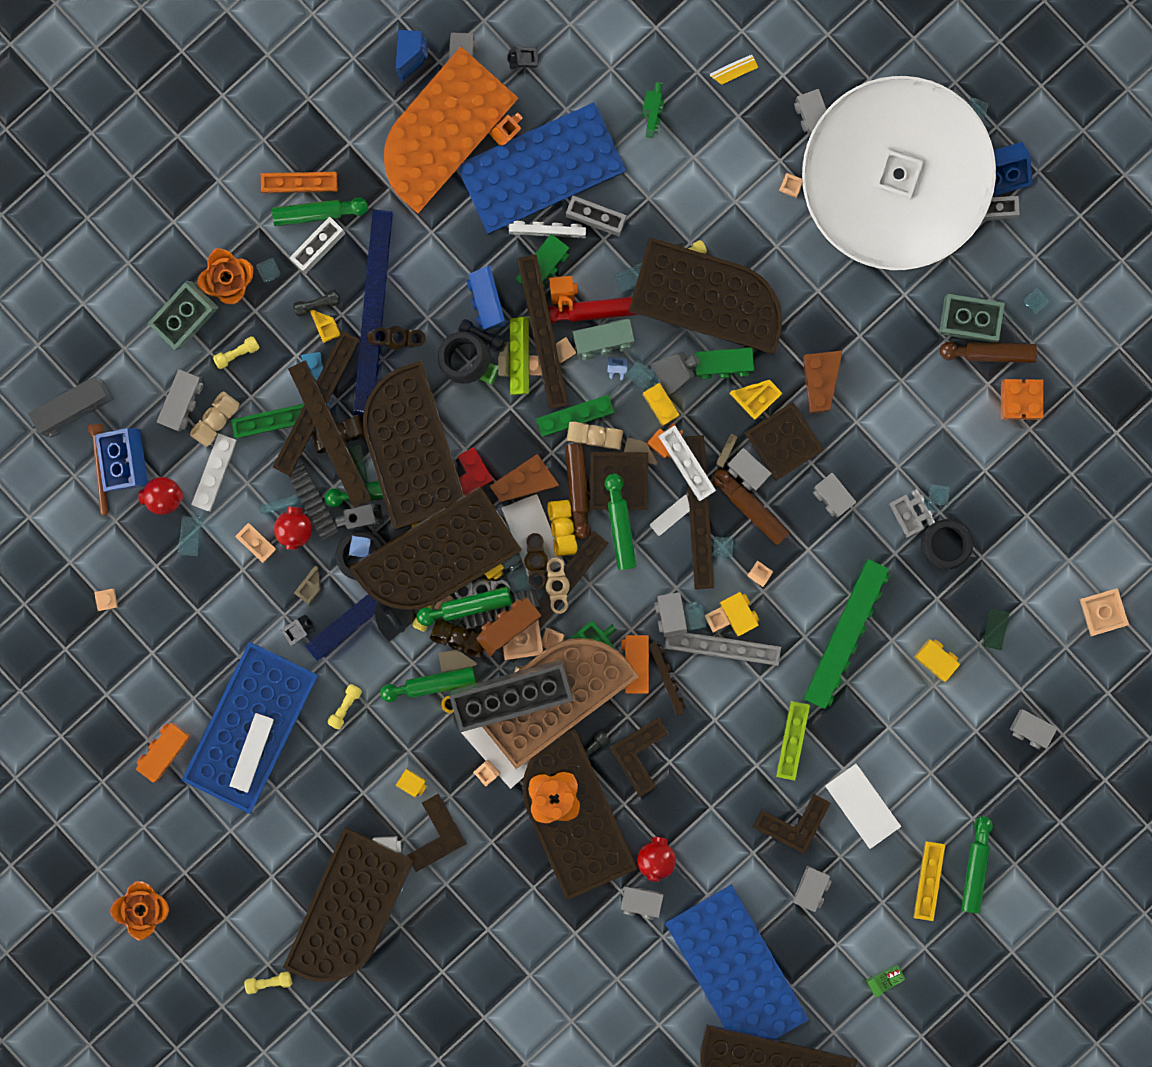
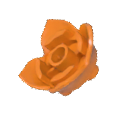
[197,248,254,304]
[528,772,580,823]
[110,881,169,941]

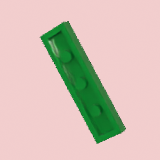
[536,395,614,437]
[231,404,305,439]

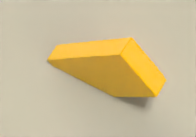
[310,310,340,343]

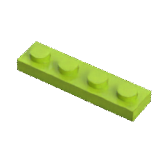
[510,317,529,395]
[776,701,810,781]

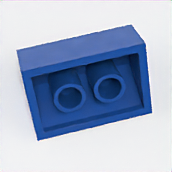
[396,30,428,81]
[992,142,1033,197]
[466,265,506,332]
[95,428,148,492]

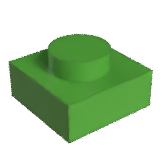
[478,363,498,385]

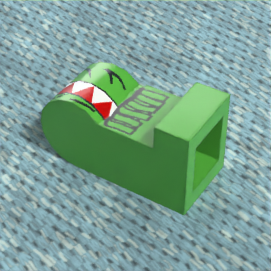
[866,965,905,998]

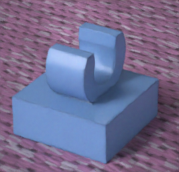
[607,357,627,380]

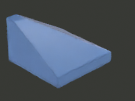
[349,536,372,557]

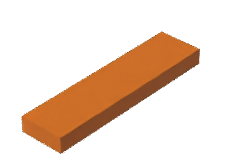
[261,172,338,193]

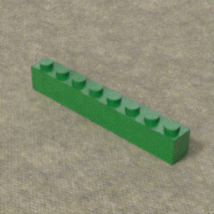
[803,559,890,709]

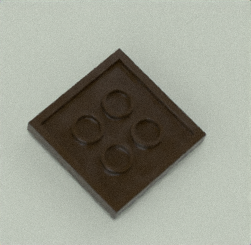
[744,402,824,481]
[590,452,648,510]

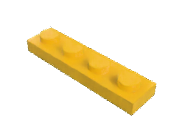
[913,841,945,921]

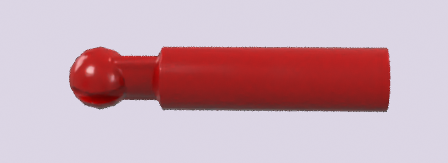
[548,297,637,324]

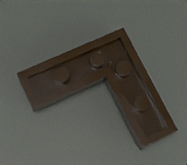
[609,717,669,797]
[407,793,467,872]
[753,793,831,854]

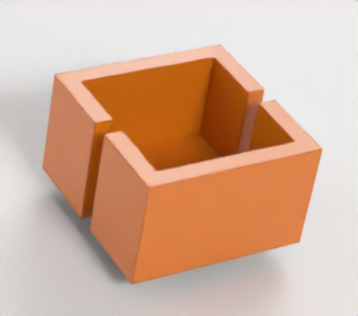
[1001,379,1043,420]

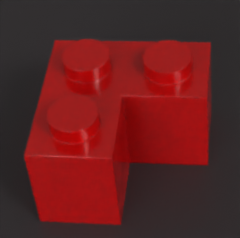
[457,447,494,495]

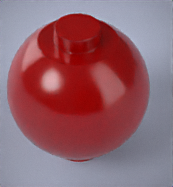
[139,477,183,515]
[274,507,312,550]
[637,837,676,882]

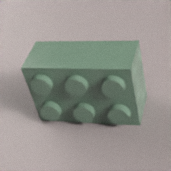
[148,281,219,350]
[939,294,1005,343]
[573,319,635,360]

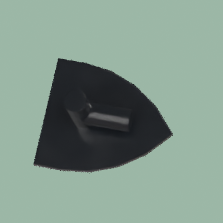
[375,601,417,642]

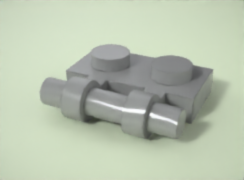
[889,489,935,538]

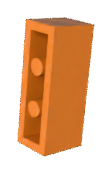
[621,635,649,693]
[136,722,191,783]

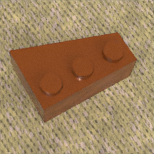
[803,351,843,414]
[490,454,559,503]
[476,598,541,657]

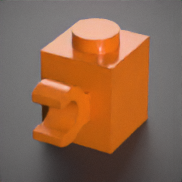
[489,112,523,146]
[549,276,578,312]
[647,423,683,459]

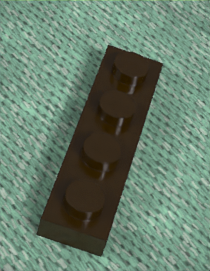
[649,641,686,716]

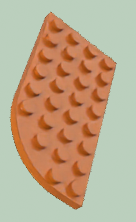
[384,47,518,213]

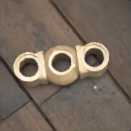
[190,392,239,447]
[567,422,623,450]
[545,558,570,614]

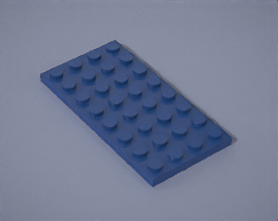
[457,102,626,235]
[181,642,319,814]
[665,884,809,1040]

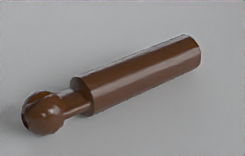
[940,341,1037,363]
[565,444,591,540]
[712,469,790,545]

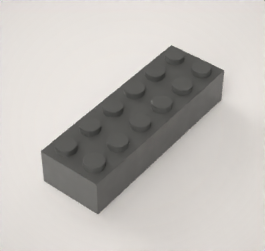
[449,659,573,733]

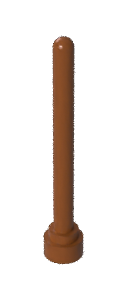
[87,424,108,516]

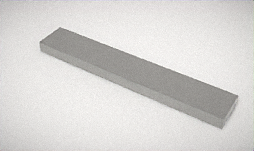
[664,633,781,666]

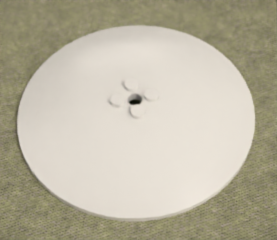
[802,76,996,270]

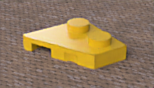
[729,380,783,420]

